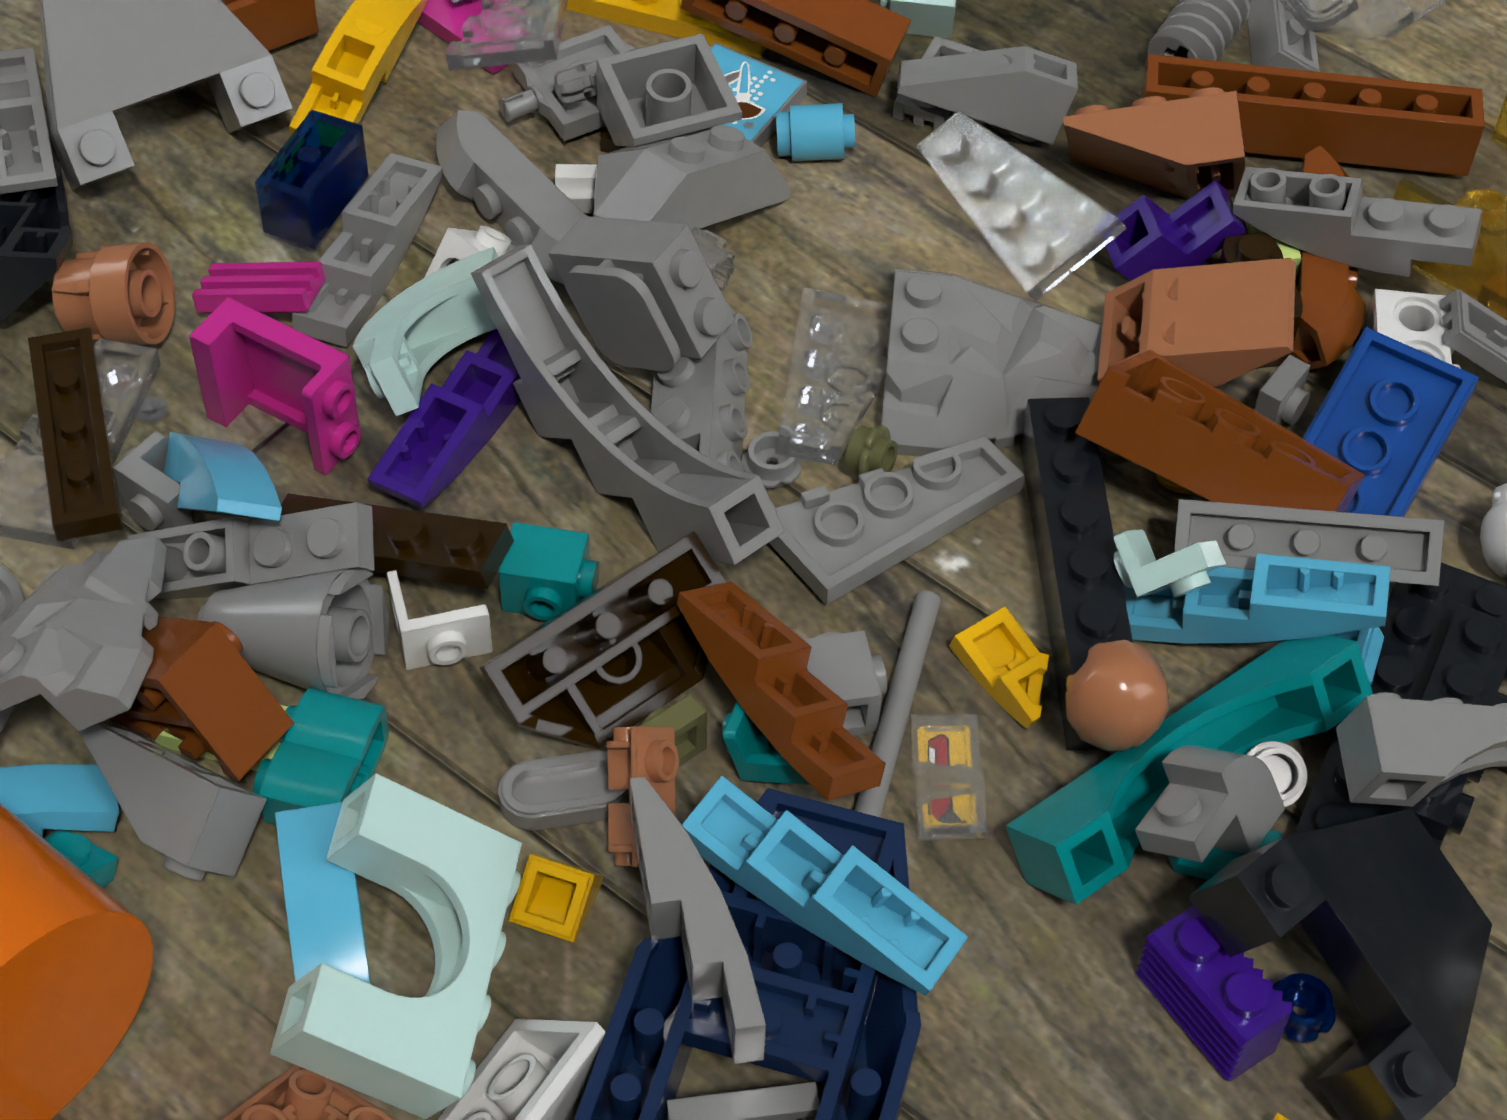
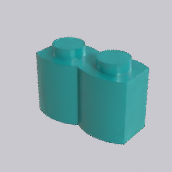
[253,688,389,825]

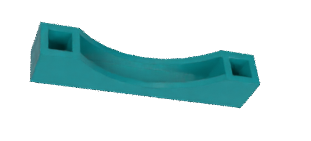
[1005,635,1373,905]

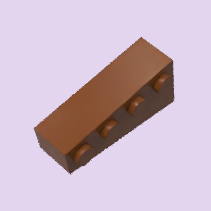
[1075,350,1366,512]

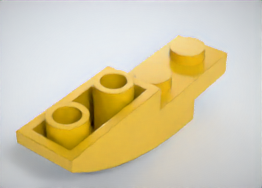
[289,0,428,158]

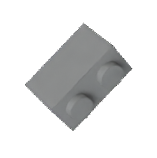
[596,33,742,147]

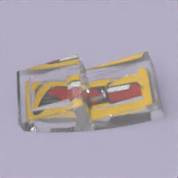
[909,714,987,841]

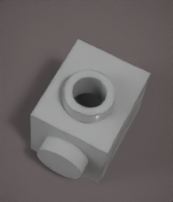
[803,630,887,736]

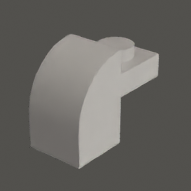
[1135,745,1285,862]

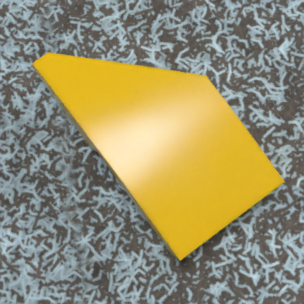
[949,606,1049,729]

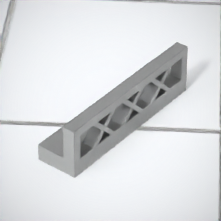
[1174,499,1445,586]

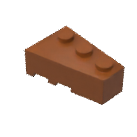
[109,616,294,781]

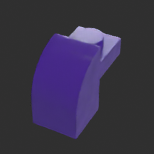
[1098,180,1246,281]

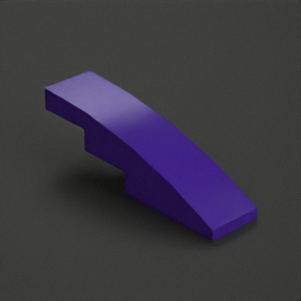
[367,329,521,509]

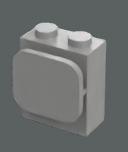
[548,216,735,371]

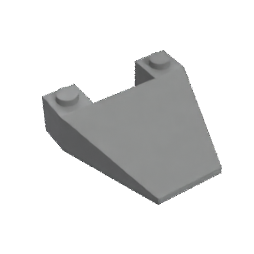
[39,0,293,191]

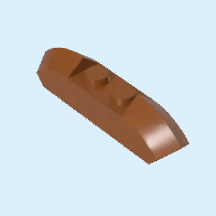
[1290,146,1366,370]

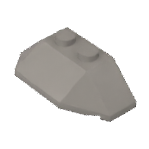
[593,125,791,231]

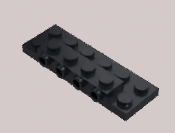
[1294,563,1507,849]

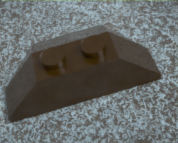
[480,531,726,750]

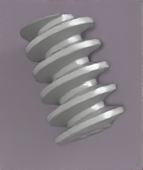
[1147,0,1250,61]

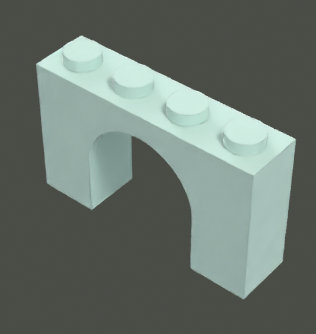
[269,773,522,1120]

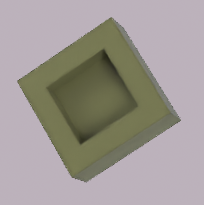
[641,694,707,766]

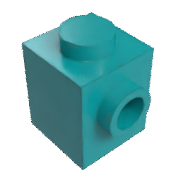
[499,522,599,621]

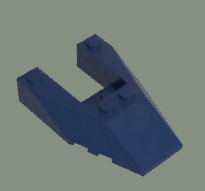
[574,788,921,1120]

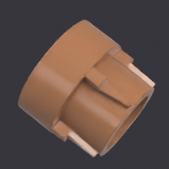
[52,242,175,346]

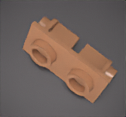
[606,726,679,867]

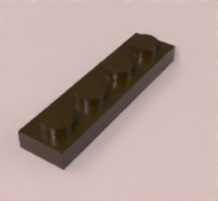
[28,327,123,541]
[281,493,514,589]

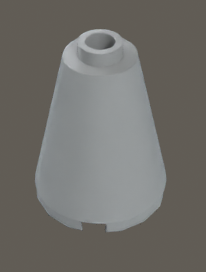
[197,568,389,700]

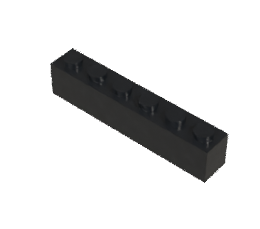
[1020,397,1133,750]

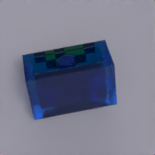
[255,110,369,249]

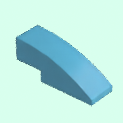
[164,432,282,521]
[275,802,371,984]

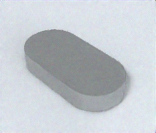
[498,751,630,831]

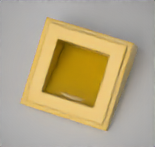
[508,854,604,943]

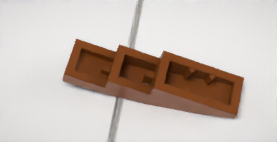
[677,582,886,801]

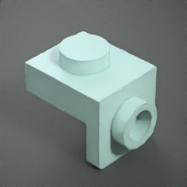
[1114,529,1226,598]

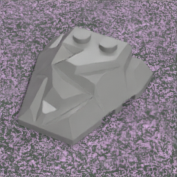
[881,268,1103,456]
[0,537,167,733]

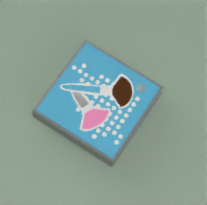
[710,42,807,147]

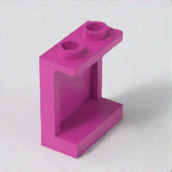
[189,297,361,475]

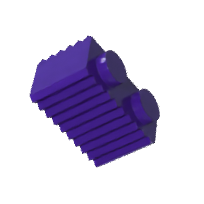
[1136,905,1292,1081]

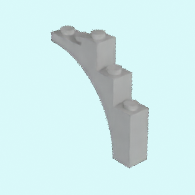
[470,244,785,565]

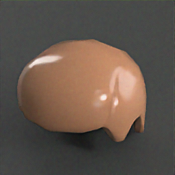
[1065,640,1169,751]

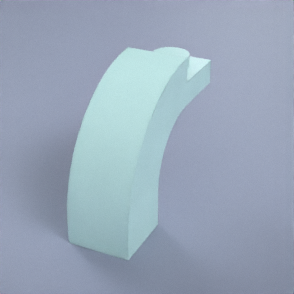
[353,247,498,416]

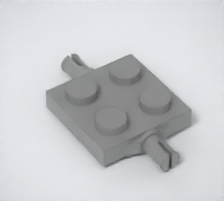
[499,25,668,141]

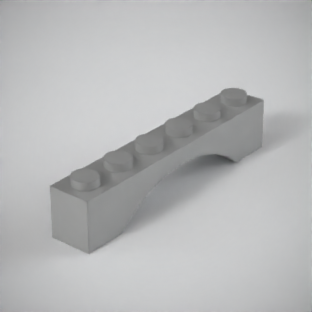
[1336,692,1507,807]

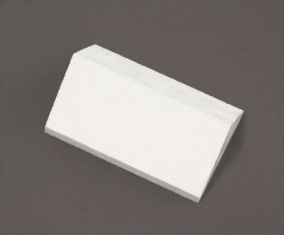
[437,1019,606,1120]

